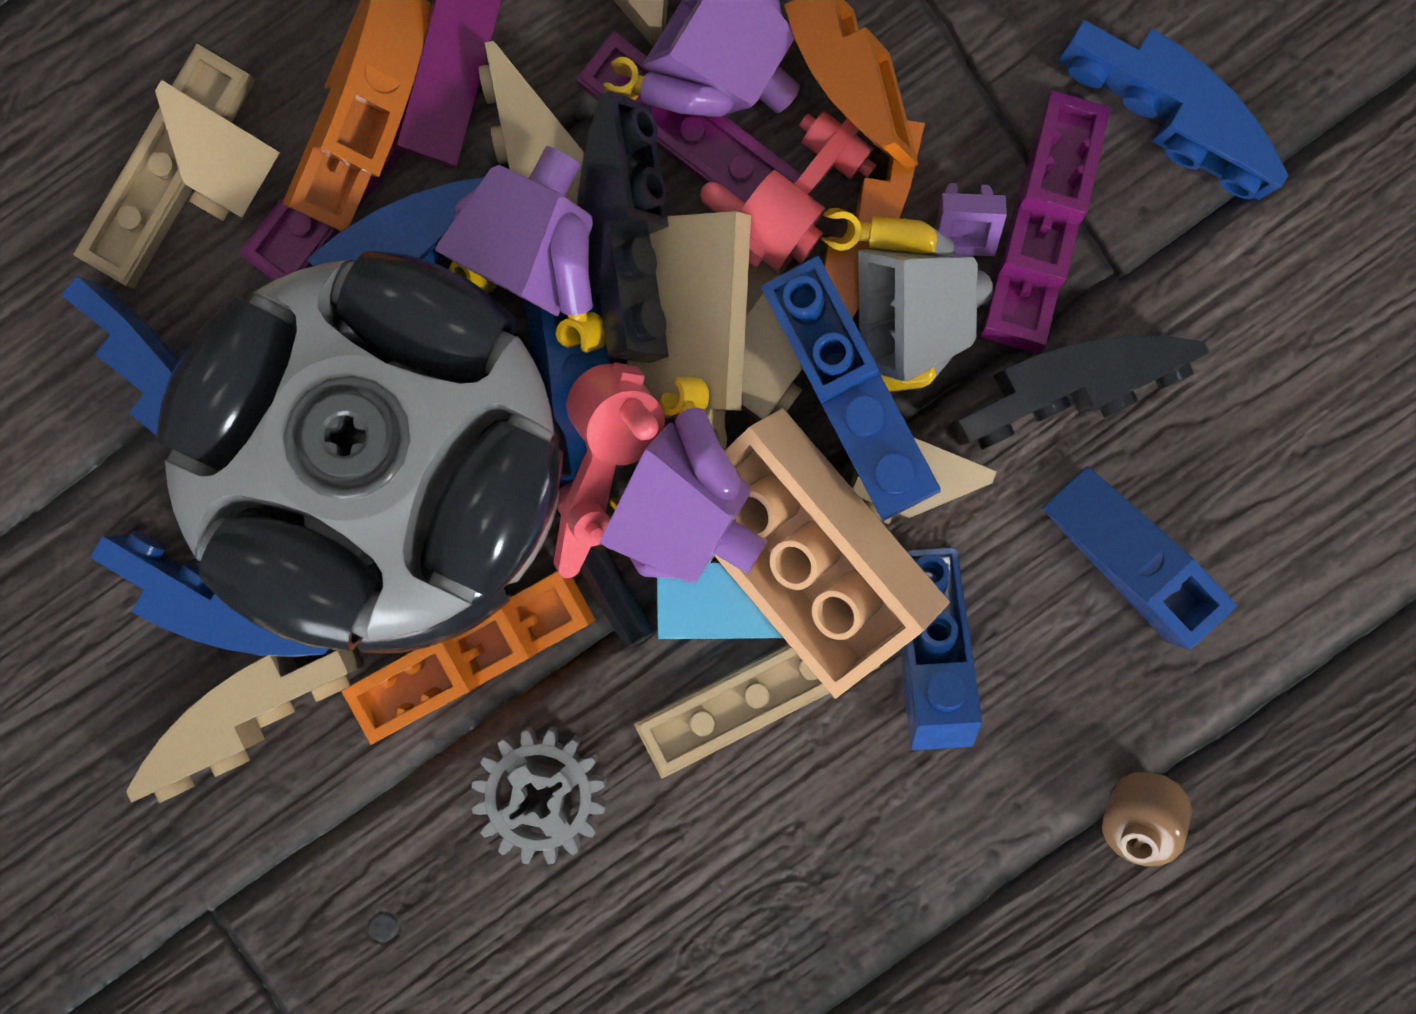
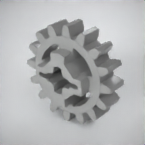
[471,726,607,864]

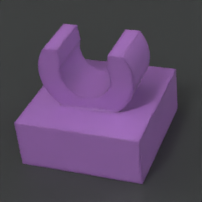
[935,183,1007,257]

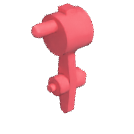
[700,111,877,273]
[553,362,665,578]

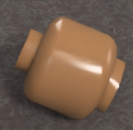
[1102,772,1192,866]

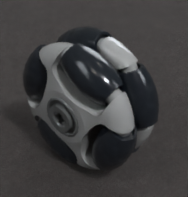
[156,251,571,654]

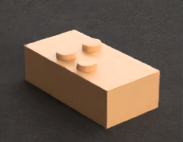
[715,408,950,699]

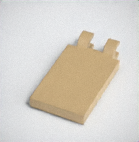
[627,211,751,451]

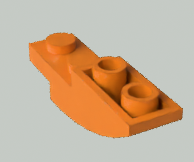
[282,0,431,232]

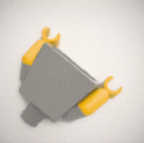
[820,208,993,392]

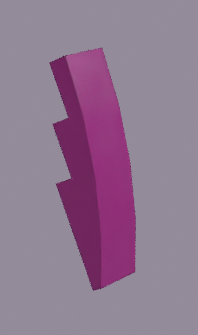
[980,90,1111,354]

